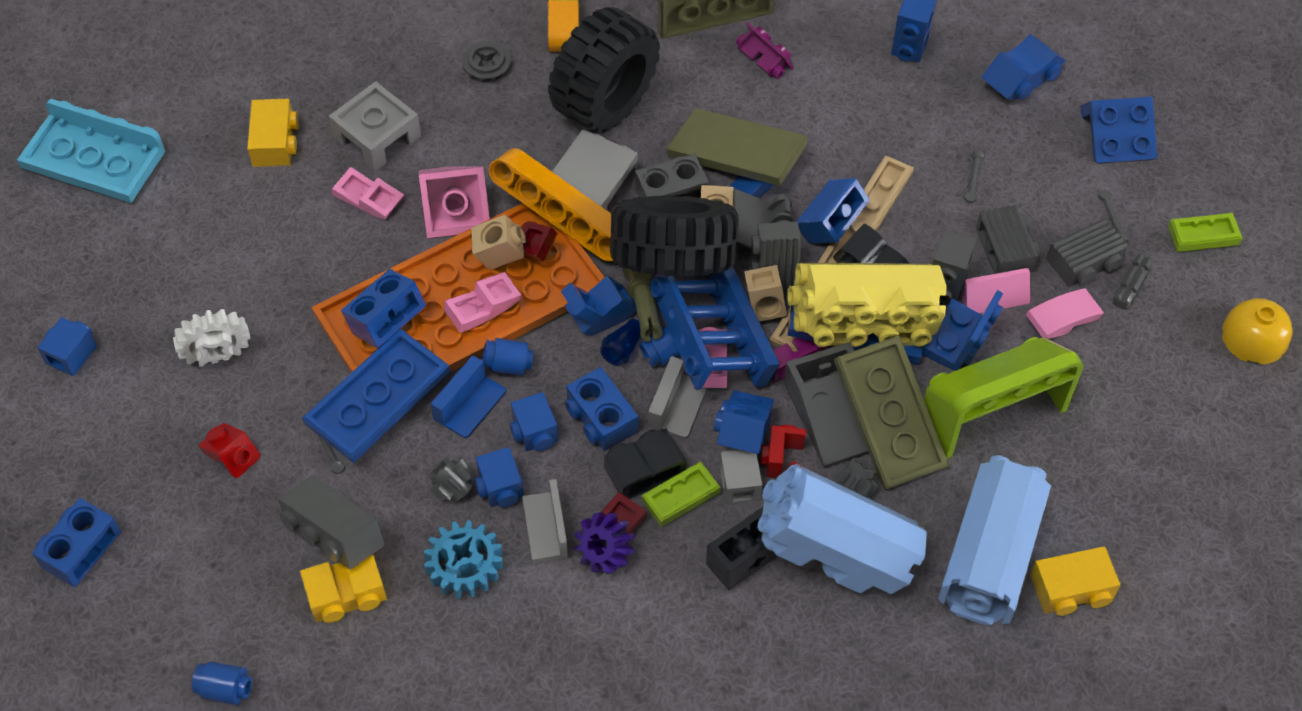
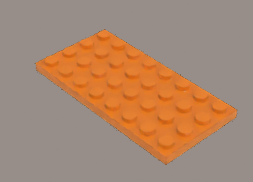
[311,203,605,373]

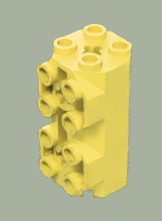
[787,263,946,347]

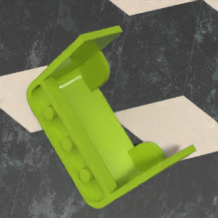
[924,337,1084,459]

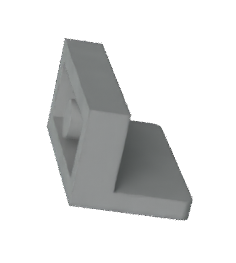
[648,356,707,439]
[522,479,568,564]

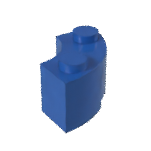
[981,34,1066,100]

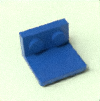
[1080,96,1157,163]
[922,290,1003,371]

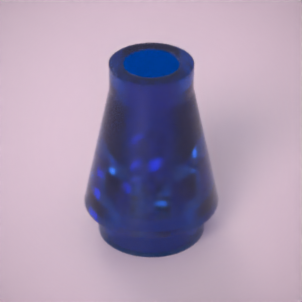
[600,319,641,366]

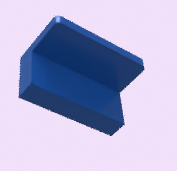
[431,355,506,439]

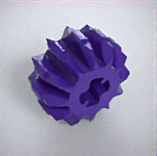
[573,512,636,574]

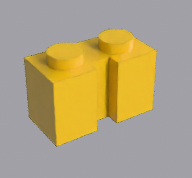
[247,99,299,167]
[1030,546,1121,616]
[300,554,387,623]

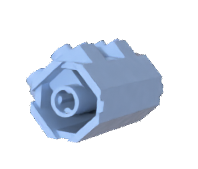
[938,455,1051,625]
[758,464,927,594]

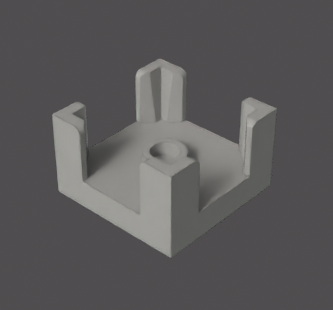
[329,81,421,172]

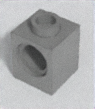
[720,448,762,504]

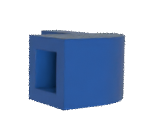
[561,275,637,335]

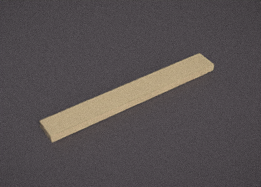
[769,155,914,352]

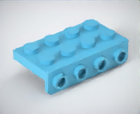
[17,99,165,204]

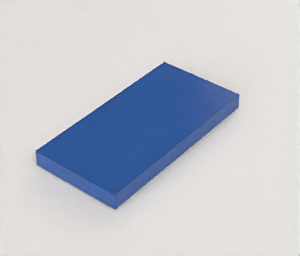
[302,328,450,463]

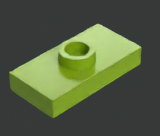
[1168,213,1243,252]
[642,461,721,527]

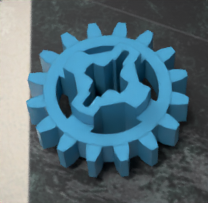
[424,520,503,599]

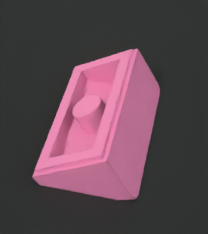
[961,268,1030,313]

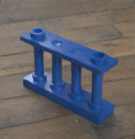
[650,266,780,390]

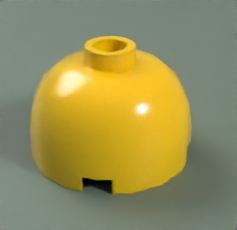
[1222,298,1293,365]

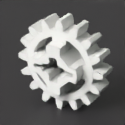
[173,309,250,367]

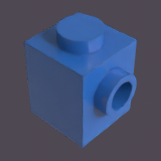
[37,317,97,376]
[509,392,559,452]
[474,447,524,508]

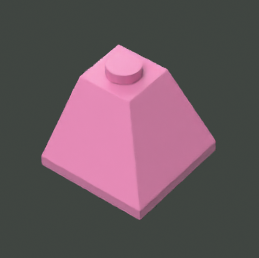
[419,166,490,238]

